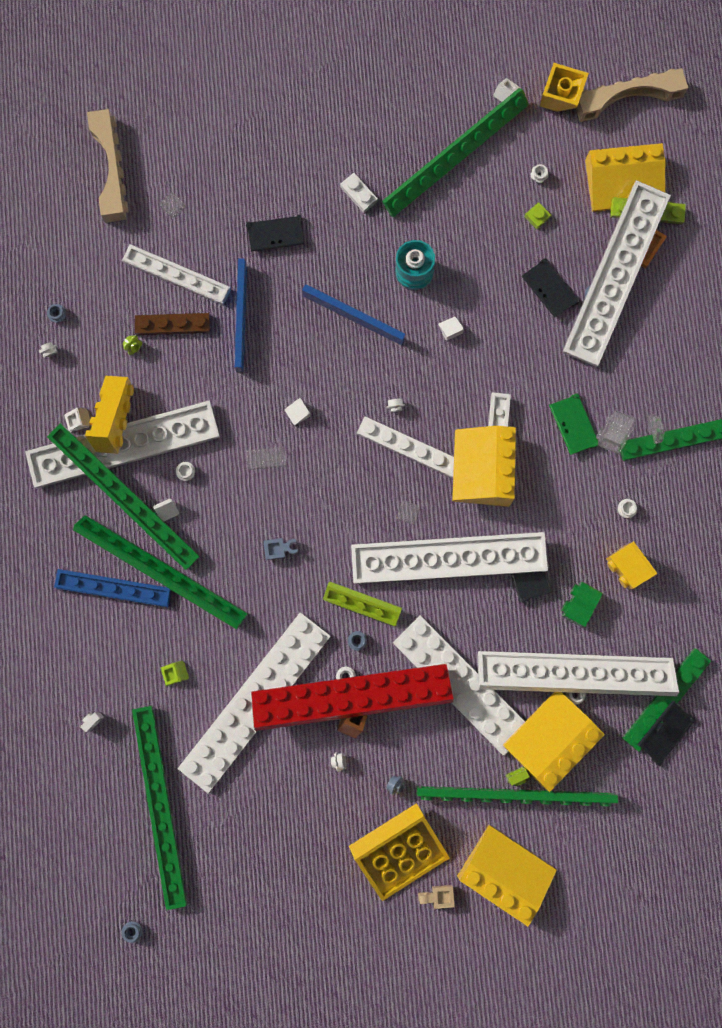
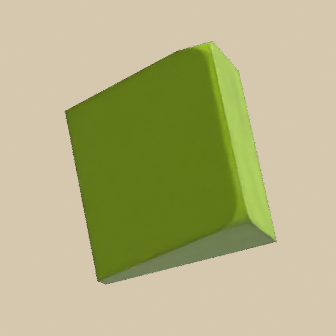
[161,661,189,686]

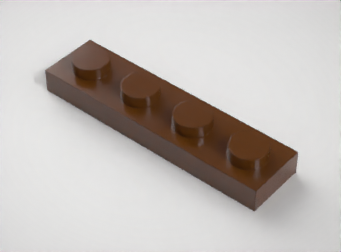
[135,313,210,335]

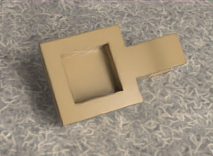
[418,885,454,909]

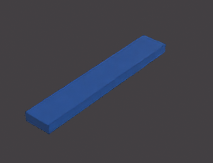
[234,258,247,372]
[302,284,405,346]
[54,569,172,607]

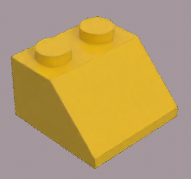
[540,63,589,112]
[606,541,657,590]

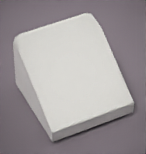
[494,78,520,102]
[438,317,464,341]
[285,398,310,426]
[64,408,91,432]
[153,499,179,521]

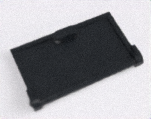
[246,214,304,252]
[521,258,580,318]
[511,572,552,603]
[637,700,696,766]

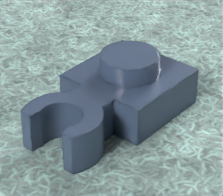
[263,538,298,560]

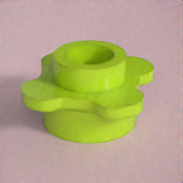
[123,335,142,355]

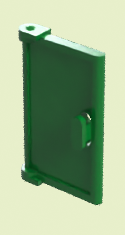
[549,393,601,455]

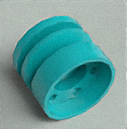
[395,240,435,290]

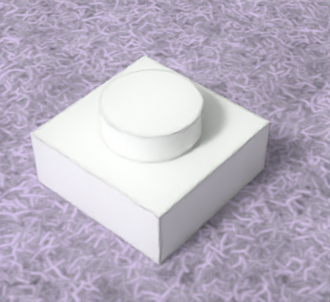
[80,712,104,732]

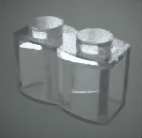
[596,410,637,454]

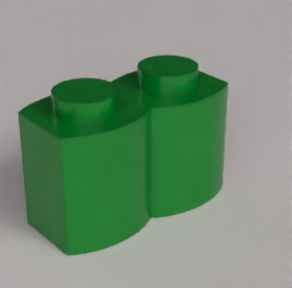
[561,582,603,628]

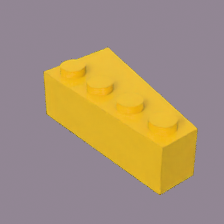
[85,376,134,454]

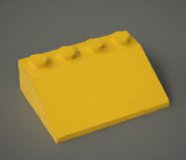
[585,143,665,212]
[452,426,516,507]
[503,692,605,792]
[349,803,450,901]
[457,825,557,927]

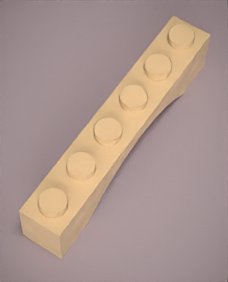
[575,68,688,122]
[87,109,129,223]

